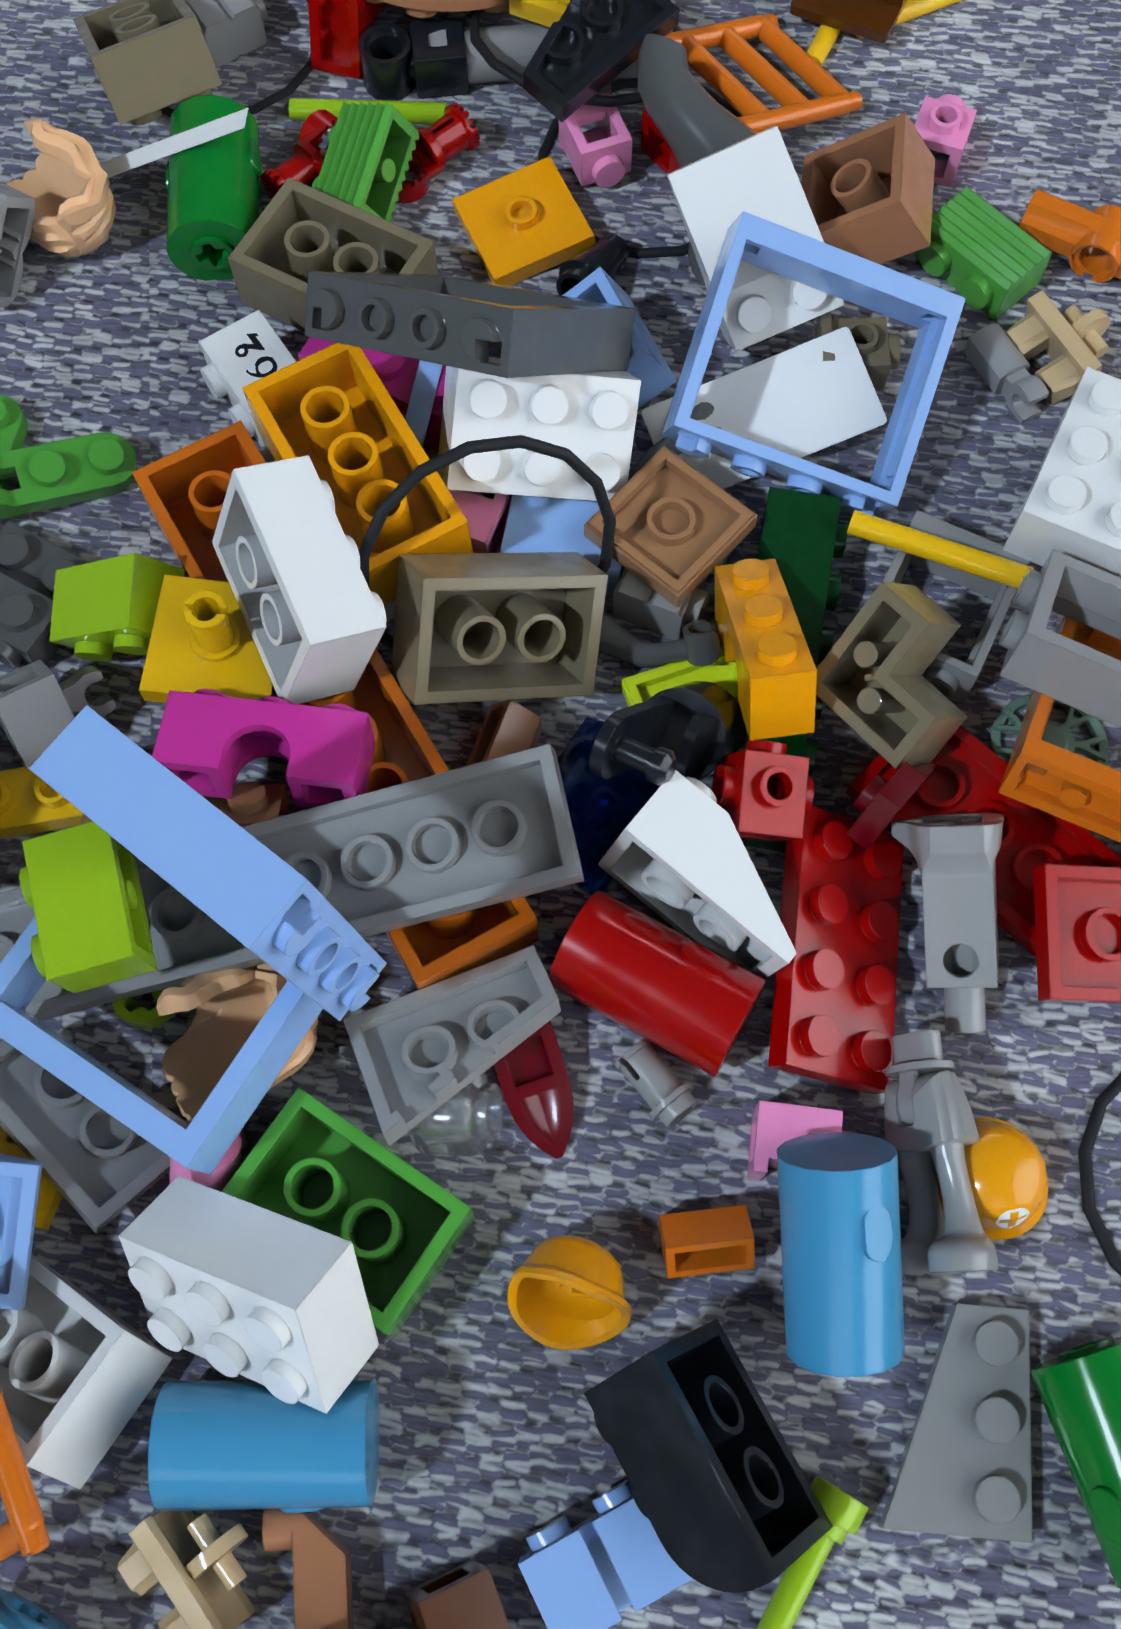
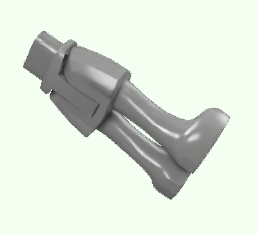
[884,1030,998,1274]

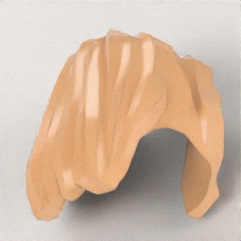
[6,118,116,258]
[157,963,318,1121]

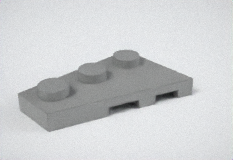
[343,945,561,1146]
[0,1040,170,1234]
[878,1303,1032,1543]

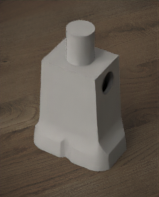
[891,813,1004,1033]

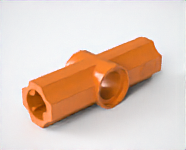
[1019,189,1121,283]

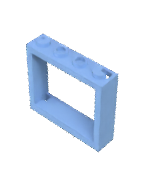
[661,211,966,515]
[29,705,387,1021]
[0,916,323,1175]

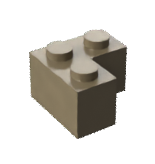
[816,581,968,769]

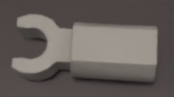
[964,323,1049,424]

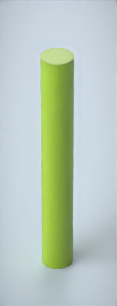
[288,98,448,124]

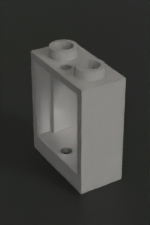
[883,510,1030,702]
[999,549,1121,728]

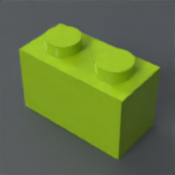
[49,553,185,662]
[19,821,157,994]

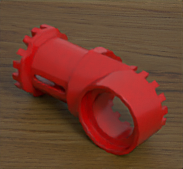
[397,103,480,204]
[259,109,338,198]

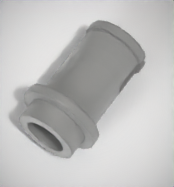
[614,1039,698,1128]

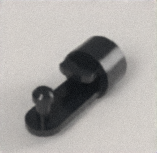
[589,681,746,786]

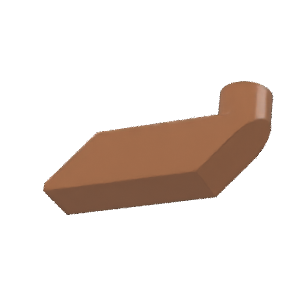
[262,1509,354,1629]

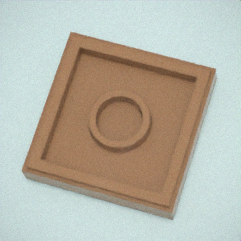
[584,446,758,607]

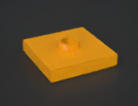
[452,156,595,286]

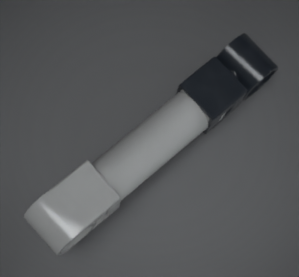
[358,17,673,101]

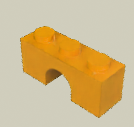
[714,559,817,741]

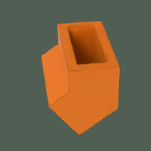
[658,1205,755,1279]

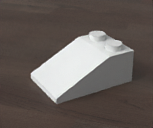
[666,125,844,352]
[597,770,797,978]
[0,1254,173,1489]

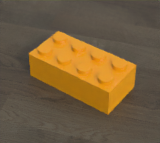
[242,343,473,605]

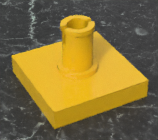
[139,574,277,703]

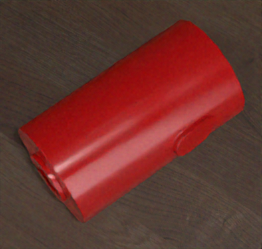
[548,890,767,1077]

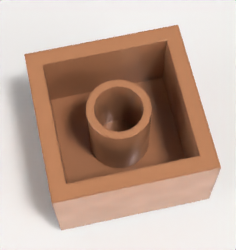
[801,113,935,264]

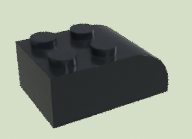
[584,1319,833,1593]

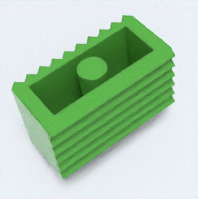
[312,102,419,222]
[914,186,1052,320]

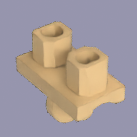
[1006,290,1111,405]
[117,1511,257,1629]

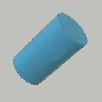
[777,1132,905,1377]
[148,1377,380,1513]

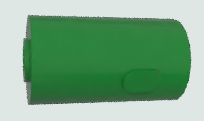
[166,95,262,281]
[1030,1336,1121,1589]

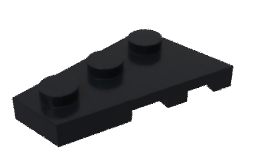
[523,0,680,122]

